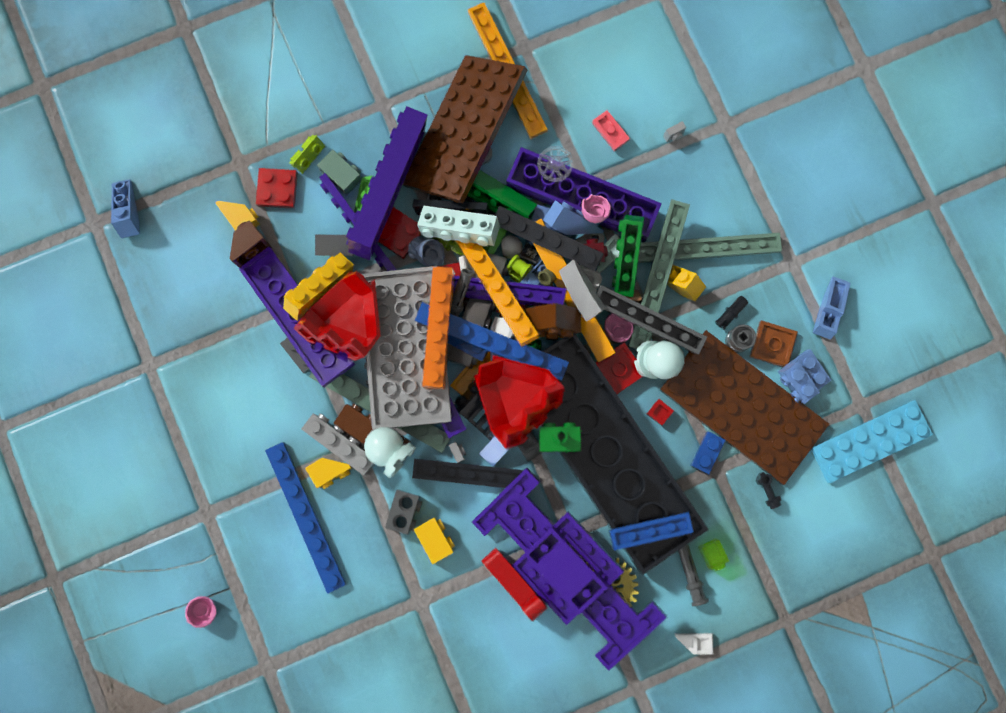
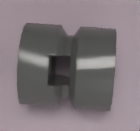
[725,324,756,353]

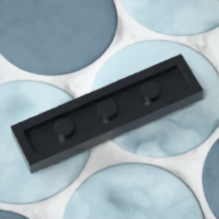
[412,199,490,216]

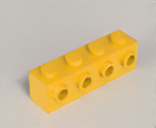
[283,253,354,321]

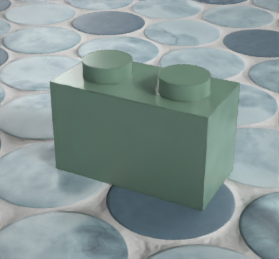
[317,149,361,196]

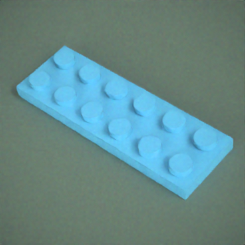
[811,400,933,483]

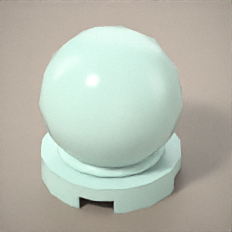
[635,341,684,379]
[364,427,416,478]

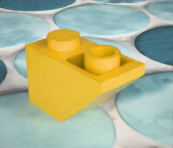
[667,265,706,301]
[305,458,353,489]

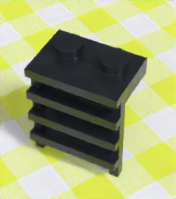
[454,380,493,441]

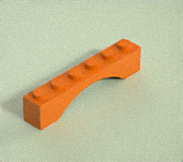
[422,267,455,390]

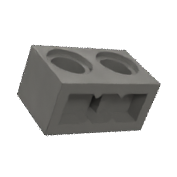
[385,490,422,535]

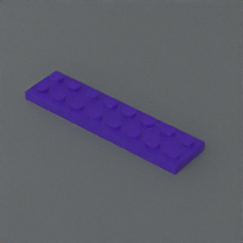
[239,247,355,388]

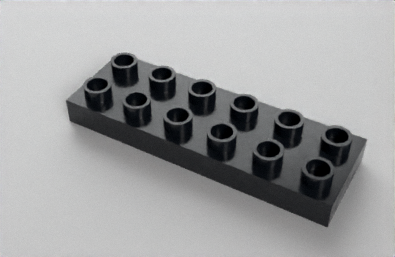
[541,334,709,575]

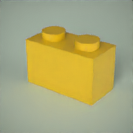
[413,517,455,564]

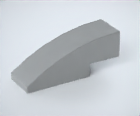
[559,259,606,322]

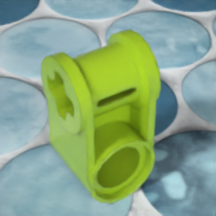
[507,254,533,283]

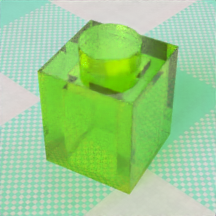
[698,539,730,571]

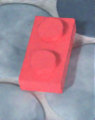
[592,110,630,151]

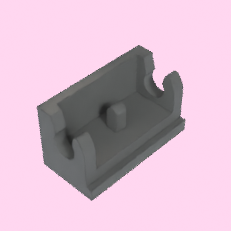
[315,234,354,256]

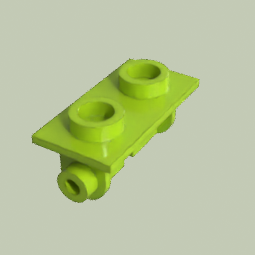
[289,135,325,174]

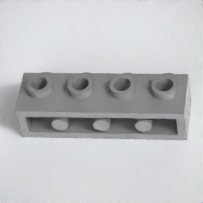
[301,413,375,476]

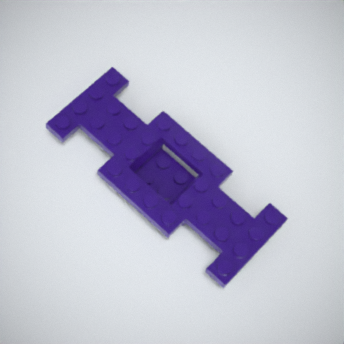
[472,468,667,671]

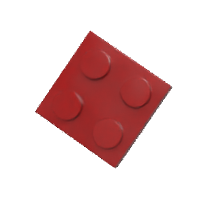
[256,168,298,208]
[378,207,421,259]
[595,342,642,394]

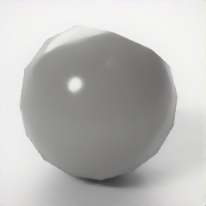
[501,235,523,259]

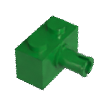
[539,423,581,452]

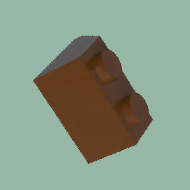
[229,220,272,268]

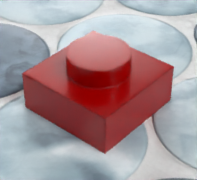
[646,399,674,426]

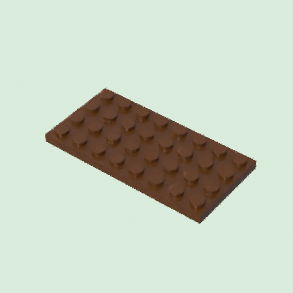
[403,55,528,204]
[660,330,829,485]

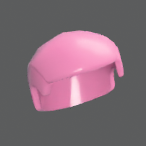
[581,194,611,223]
[604,314,633,343]
[185,596,216,628]

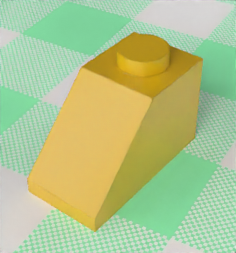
[216,201,260,230]

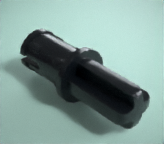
[715,296,748,330]

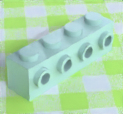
[417,206,500,246]

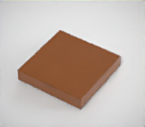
[750,320,798,367]

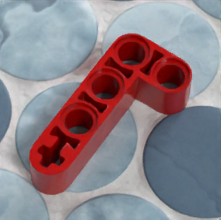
[481,547,548,622]

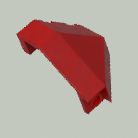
[294,271,381,361]
[474,355,565,449]

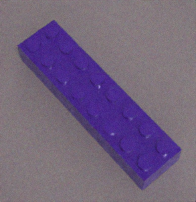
[346,106,428,261]
[506,147,662,243]

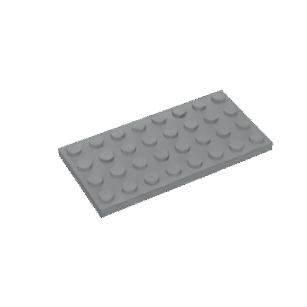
[362,266,452,430]

